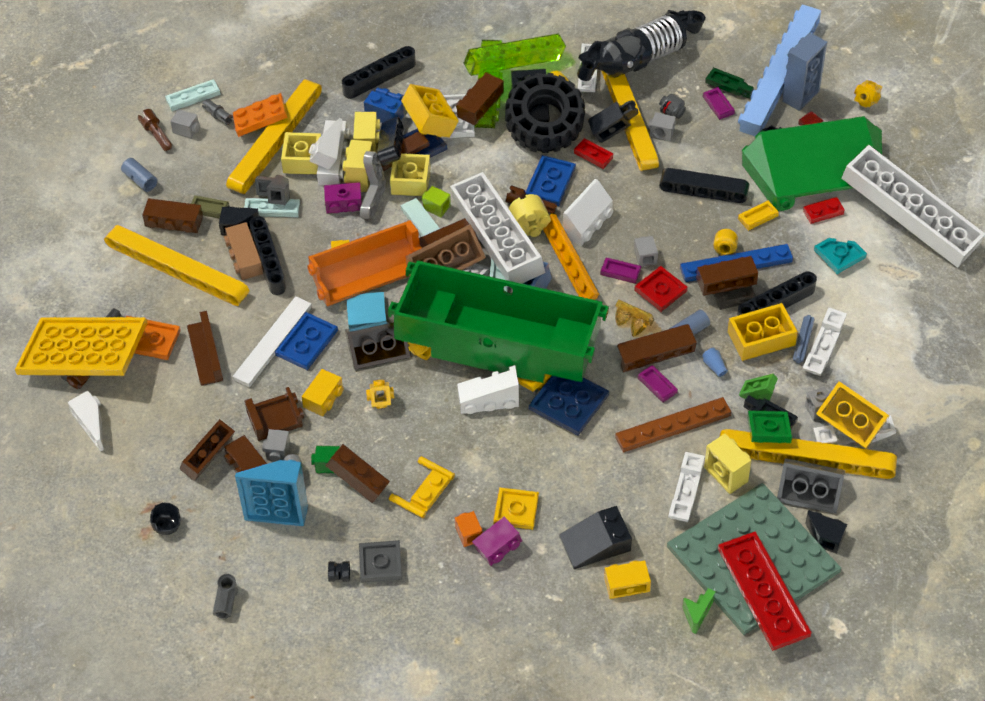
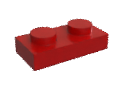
[574,138,614,169]
[803,197,845,224]

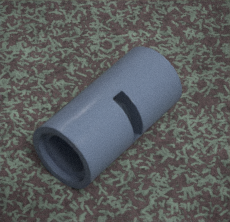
[121,158,158,192]
[669,309,710,335]

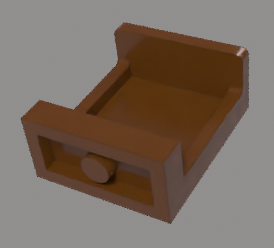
[244,387,304,441]

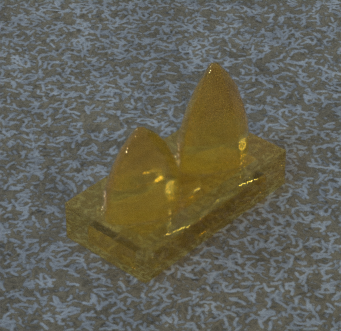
[615,299,655,337]

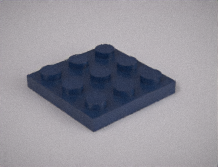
[529,375,609,436]

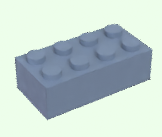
[782,32,827,111]

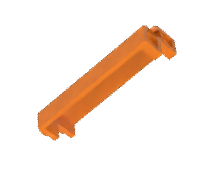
[307,220,422,306]

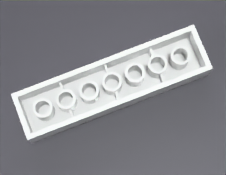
[842,145,985,268]
[450,172,545,284]

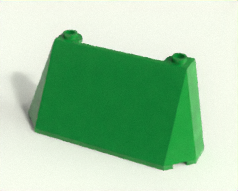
[742,116,882,211]

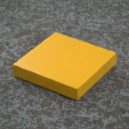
[493,487,539,530]

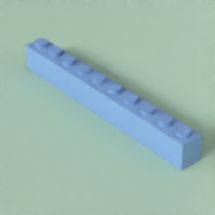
[738,4,821,136]

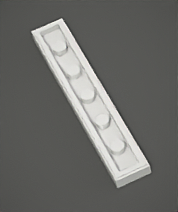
[233,296,312,388]

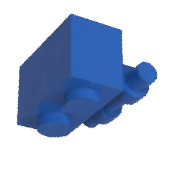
[364,88,404,123]

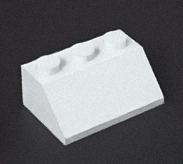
[563,179,613,246]

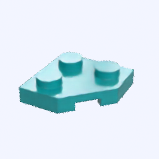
[814,238,867,274]

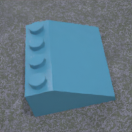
[235,460,308,526]

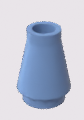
[702,347,728,377]

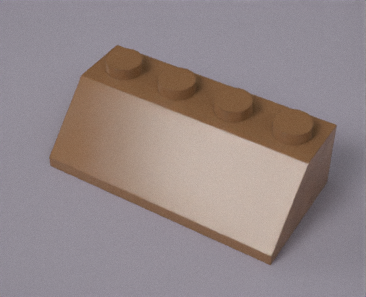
[406,224,486,278]

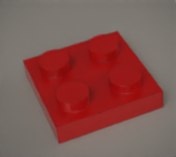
[634,266,688,312]

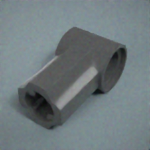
[213,574,238,619]

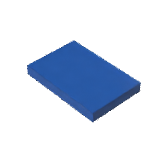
[526,155,576,207]
[275,312,338,371]

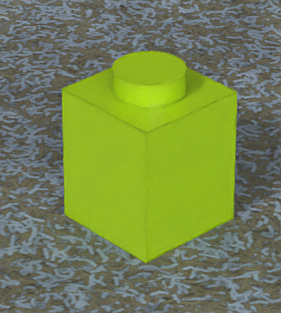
[422,186,451,218]

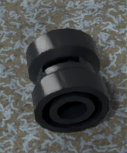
[328,561,350,582]

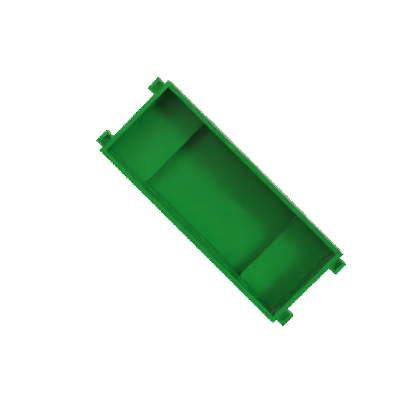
[388,260,609,383]

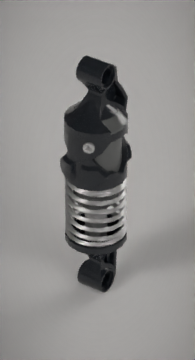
[577,10,706,81]

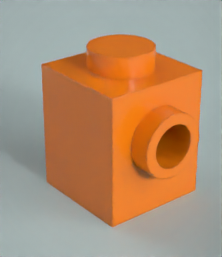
[455,511,483,547]

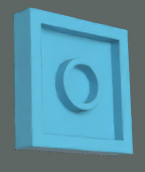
[346,292,386,329]

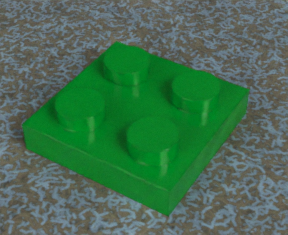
[747,411,792,443]

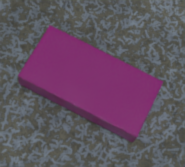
[702,87,735,120]
[600,257,641,284]
[637,365,678,403]

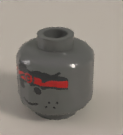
[659,94,686,119]

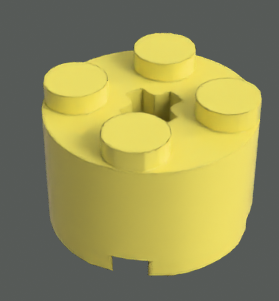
[509,194,551,237]

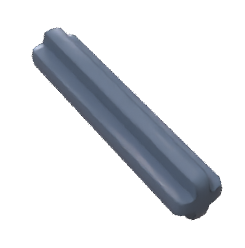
[793,315,815,364]

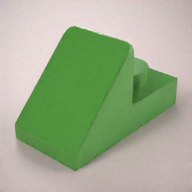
[739,373,778,401]
[682,588,716,634]

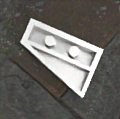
[457,365,519,414]

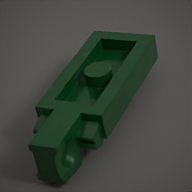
[705,67,754,99]

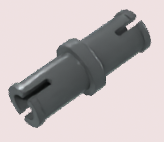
[202,99,233,125]

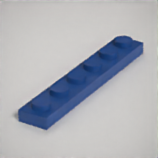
[680,244,793,282]

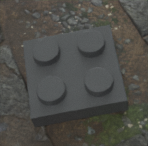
[359,540,402,583]

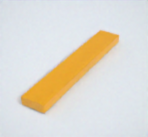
[543,214,600,300]

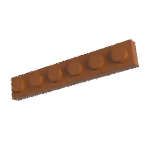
[615,397,732,453]

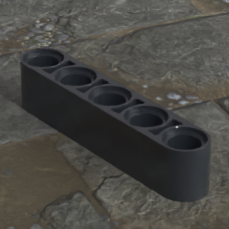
[342,46,416,99]
[377,116,404,166]
[659,168,750,203]
[250,216,286,295]
[737,271,817,316]

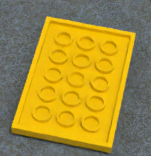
[15,317,147,376]

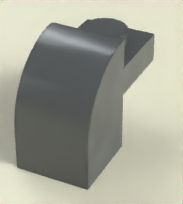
[255,175,290,205]

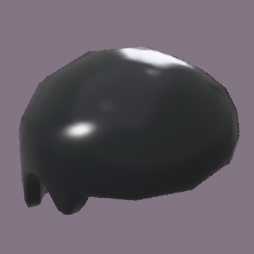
[150,502,181,535]

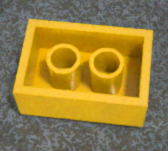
[401,84,459,138]
[727,303,798,361]
[816,381,889,449]

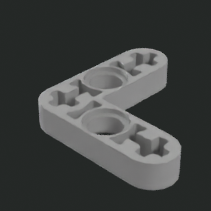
[360,151,386,220]

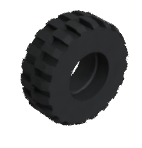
[505,73,585,153]

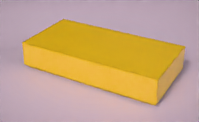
[738,200,779,231]

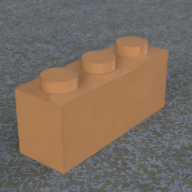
[224,222,263,280]

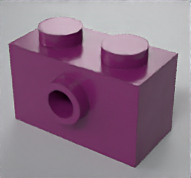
[324,182,362,214]
[472,516,522,566]

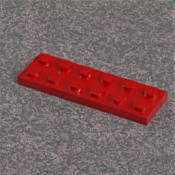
[718,531,811,651]

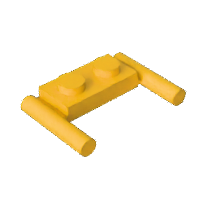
[389,456,455,518]

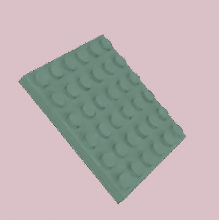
[667,483,841,635]

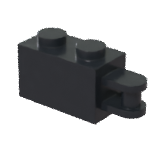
[588,100,639,143]

